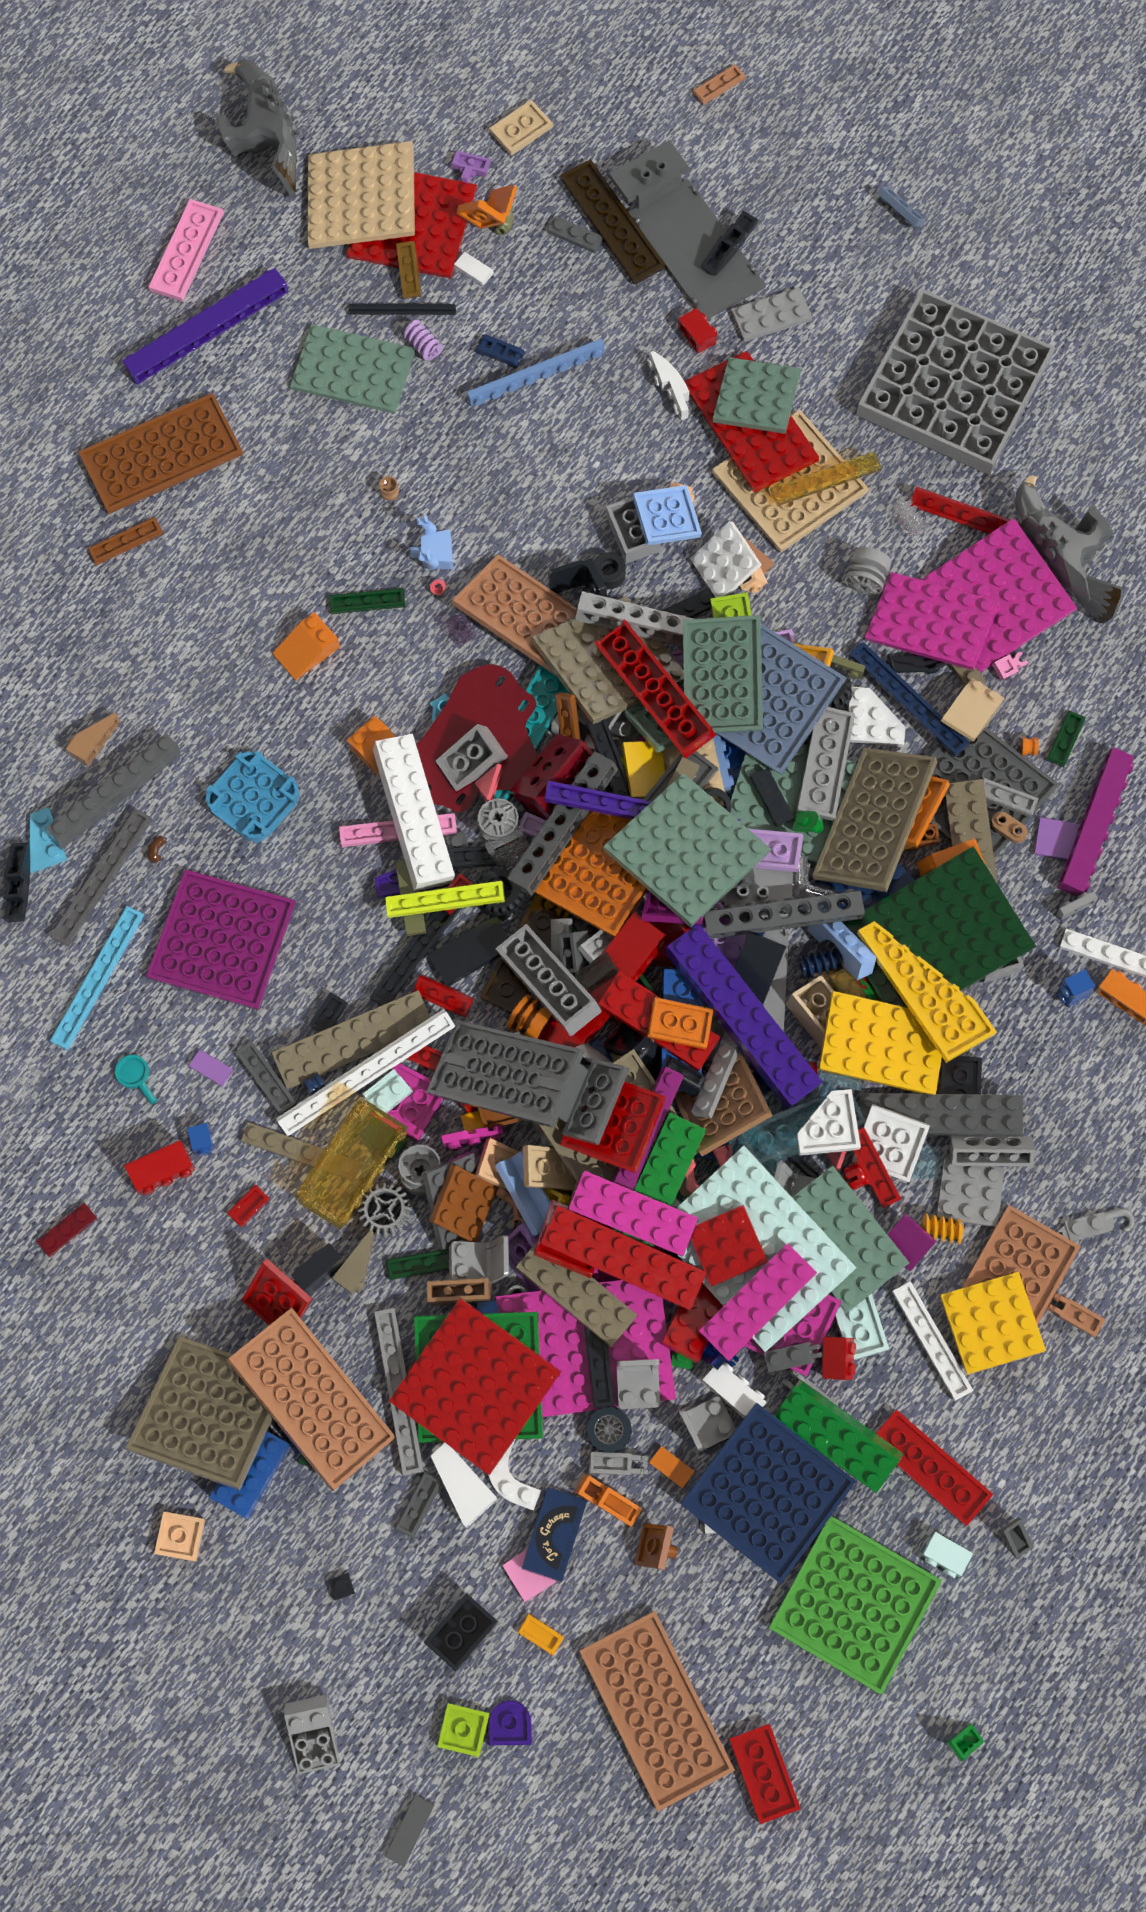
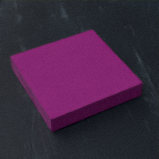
[888,1214,937,1271]

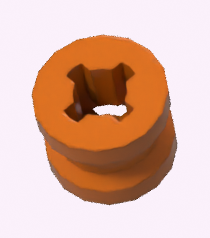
[1020,737,1039,756]

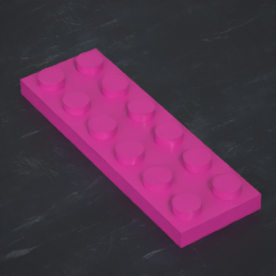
[568,1171,698,1256]
[699,1243,817,1361]

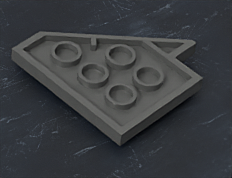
[422,1152,477,1250]

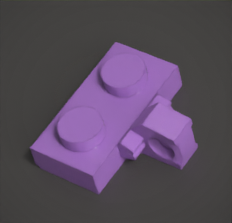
[452,151,491,183]

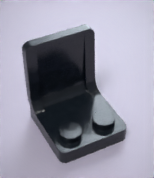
[548,558,607,597]
[603,1023,661,1082]

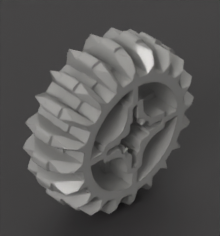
[357,1183,413,1238]

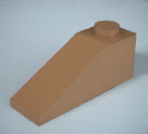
[66,713,121,767]

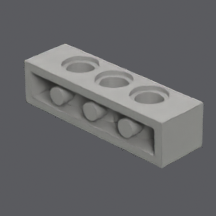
[949,1135,1035,1167]

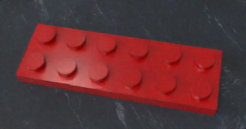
[598,971,720,1071]
[876,1409,993,1527]

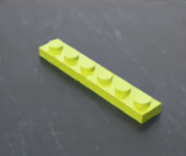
[385,881,505,918]

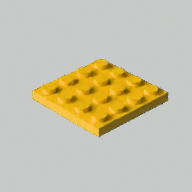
[940,1272,1046,1375]

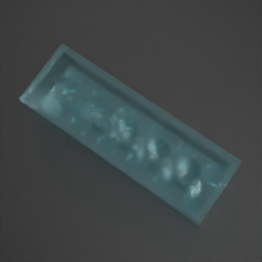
[737,1086,866,1167]

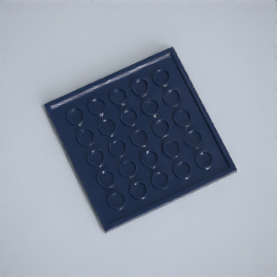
[680,1402,857,1584]

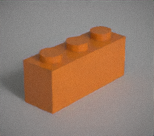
[1096,969,1146,1026]

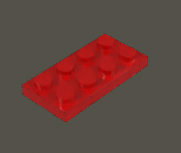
[661,1283,723,1363]
[729,1723,801,1825]

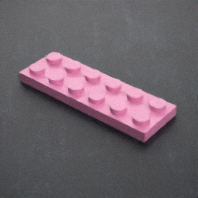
[149,199,224,302]

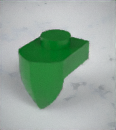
[793,811,824,833]

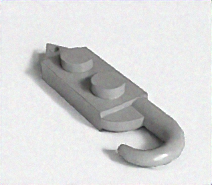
[1057,1209,1134,1242]

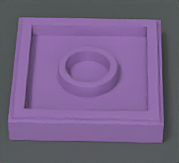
[1034,817,1079,861]

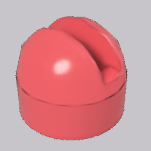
[430,579,446,595]

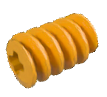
[921,1213,964,1245]

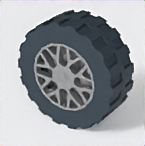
[586,1406,632,1453]

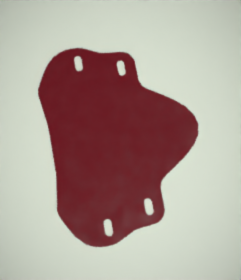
[416,664,537,812]

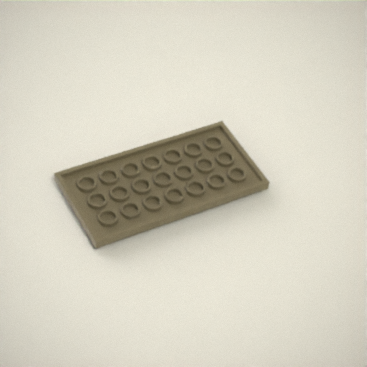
[812,747,937,892]

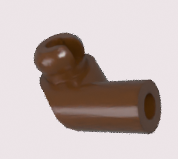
[147,835,167,863]

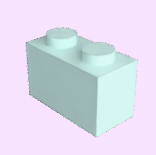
[921,1532,973,1578]

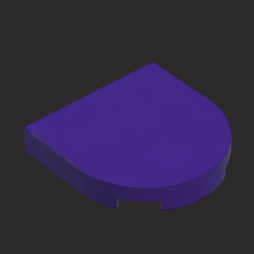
[488,1700,532,1746]

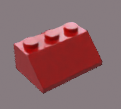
[124,1140,196,1195]

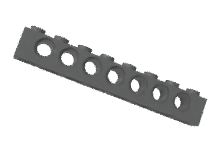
[507,751,618,896]
[703,889,865,939]

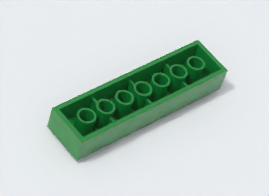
[612,1112,707,1248]

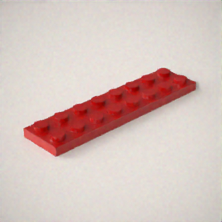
[540,1205,707,1310]

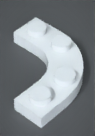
[489,1439,541,1511]

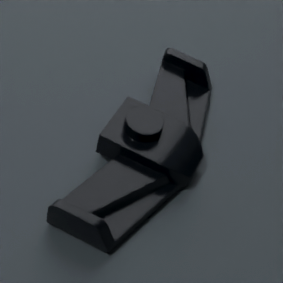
[889,655,948,675]

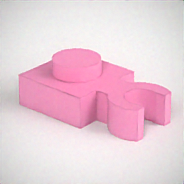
[992,652,1028,681]

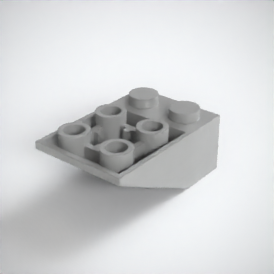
[284,1695,340,1774]

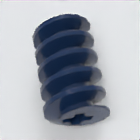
[800,948,843,979]

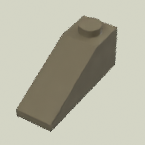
[332,1230,375,1295]

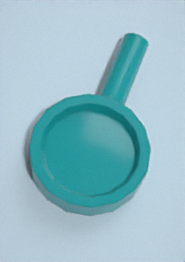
[115,1055,157,1105]

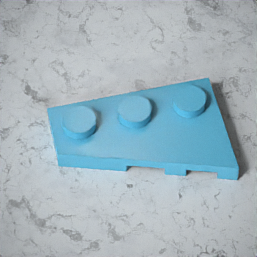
[30,807,68,873]

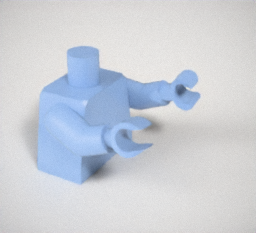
[410,514,453,570]

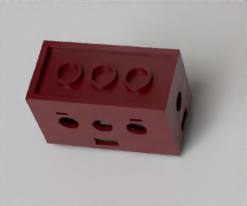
[509,734,597,820]

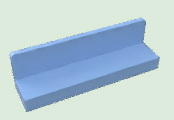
[495,1151,550,1237]

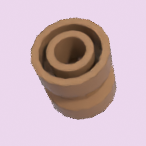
[379,476,399,501]

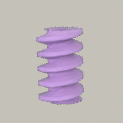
[404,320,443,360]

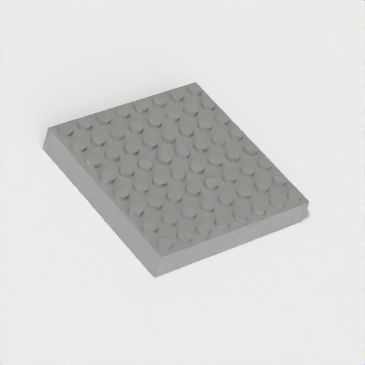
[856,289,1055,475]

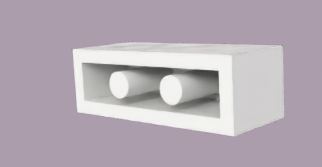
[702,1361,766,1418]

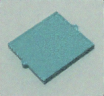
[911,1145,942,1179]

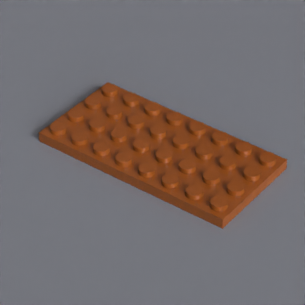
[79,393,244,514]

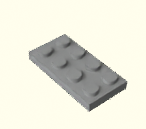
[731,288,812,342]

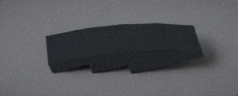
[701,210,759,276]
[3,842,30,923]

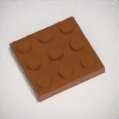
[429,1164,498,1242]

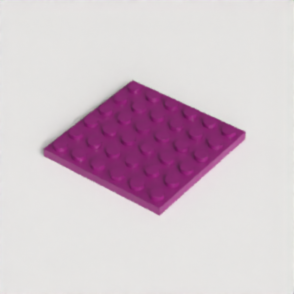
[146,869,296,1010]

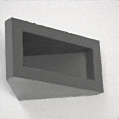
[998,1517,1034,1559]

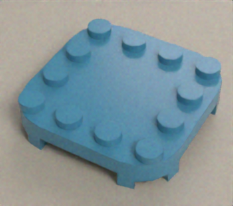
[206,750,300,843]

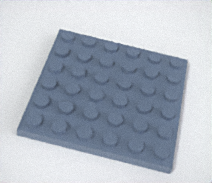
[716,624,846,775]

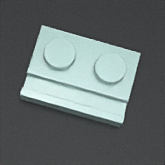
[363,1069,413,1117]

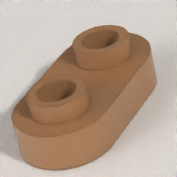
[991,812,1028,844]

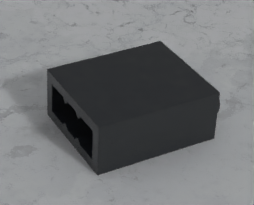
[291,1243,344,1296]

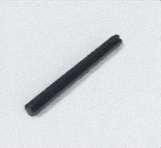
[349,304,456,315]

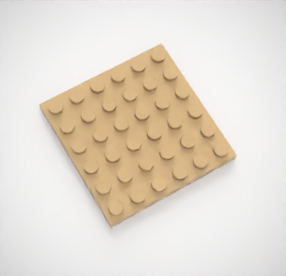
[308,141,415,249]
[712,410,869,553]

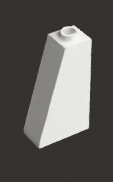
[431,1442,498,1528]

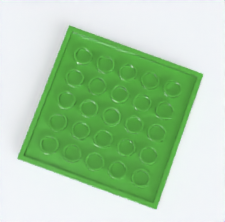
[768,1516,942,1695]

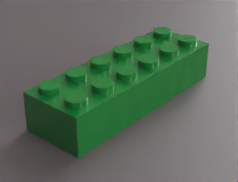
[774,1379,903,1493]

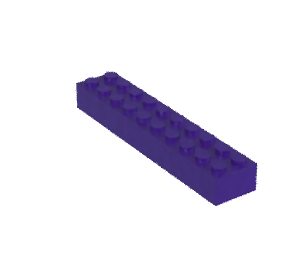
[664,924,822,1110]

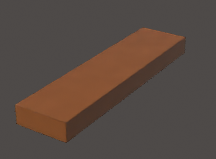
[88,517,163,565]

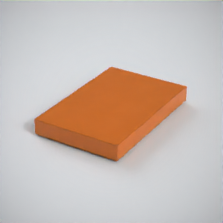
[647,997,714,1050]

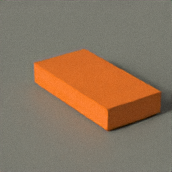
[649,1446,695,1489]

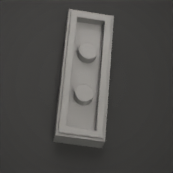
[983,778,1039,817]

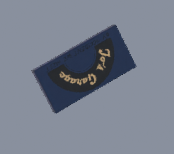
[522,1487,588,1583]

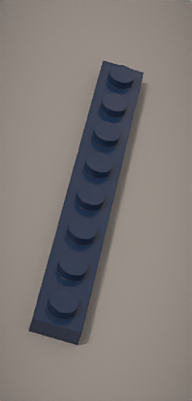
[849,642,969,757]

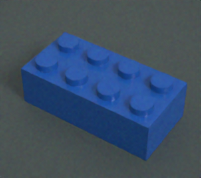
[209,1431,291,1520]

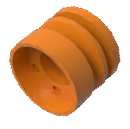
[506,994,553,1039]

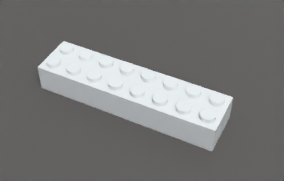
[373,734,455,892]

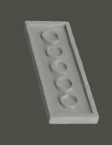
[796,707,855,821]

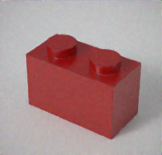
[678,308,718,354]
[822,1337,856,1380]

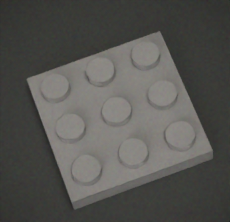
[936,1158,1005,1228]

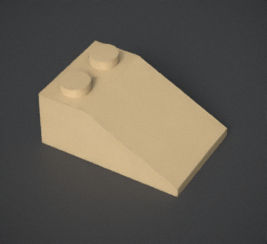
[941,678,1005,741]

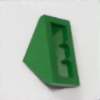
[945,1723,984,1762]

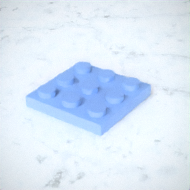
[632,485,702,545]

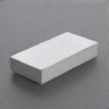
[454,252,494,286]

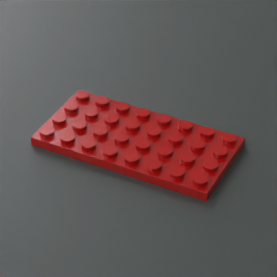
[684,351,819,493]

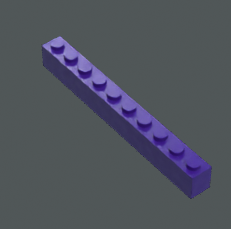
[122,268,289,385]

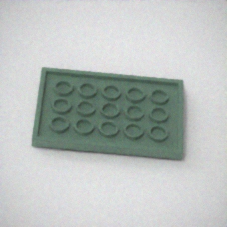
[290,324,416,414]
[683,615,763,733]
[792,1166,909,1313]

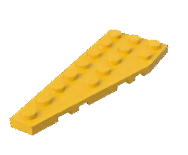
[857,921,997,1063]

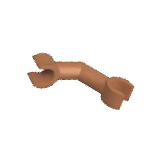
[496,1188,524,1229]

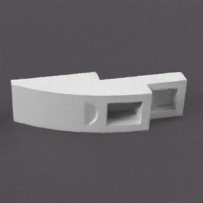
[648,351,689,420]

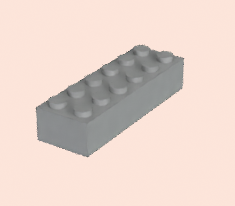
[495,924,602,1037]

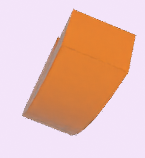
[574,1474,642,1527]

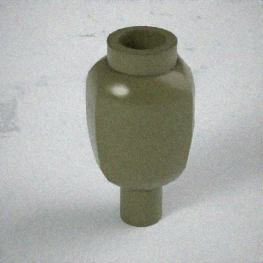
[495,206,514,235]

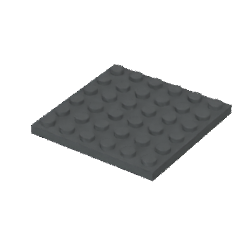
[930,727,1059,859]

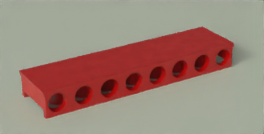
[594,619,716,759]
[538,911,669,1048]

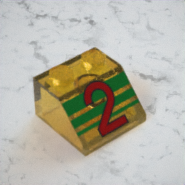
[828,968,879,1001]

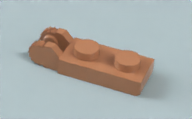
[1047,1293,1106,1338]

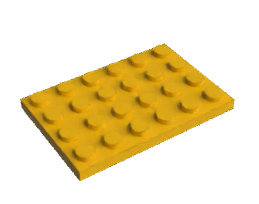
[818,991,942,1095]

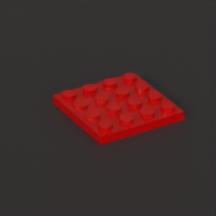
[560,1081,666,1174]

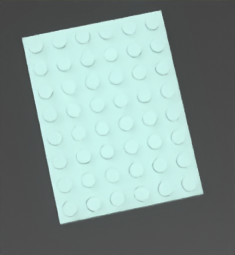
[676,1146,857,1352]

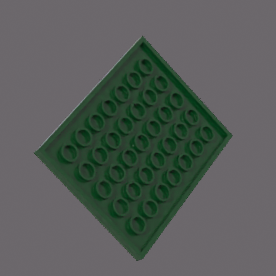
[843,846,1036,1008]

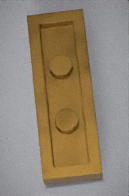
[396,241,422,299]

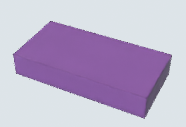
[189,1049,234,1087]

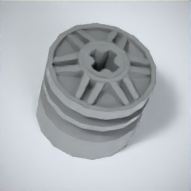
[845,547,891,595]
[478,798,519,846]
[398,1145,441,1196]

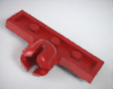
[843,1127,902,1208]

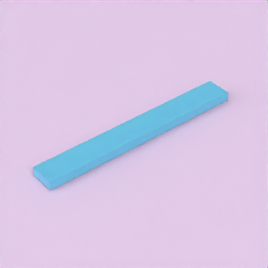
[50,906,145,1051]

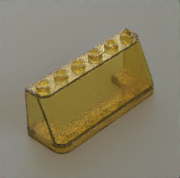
[295,1096,408,1230]

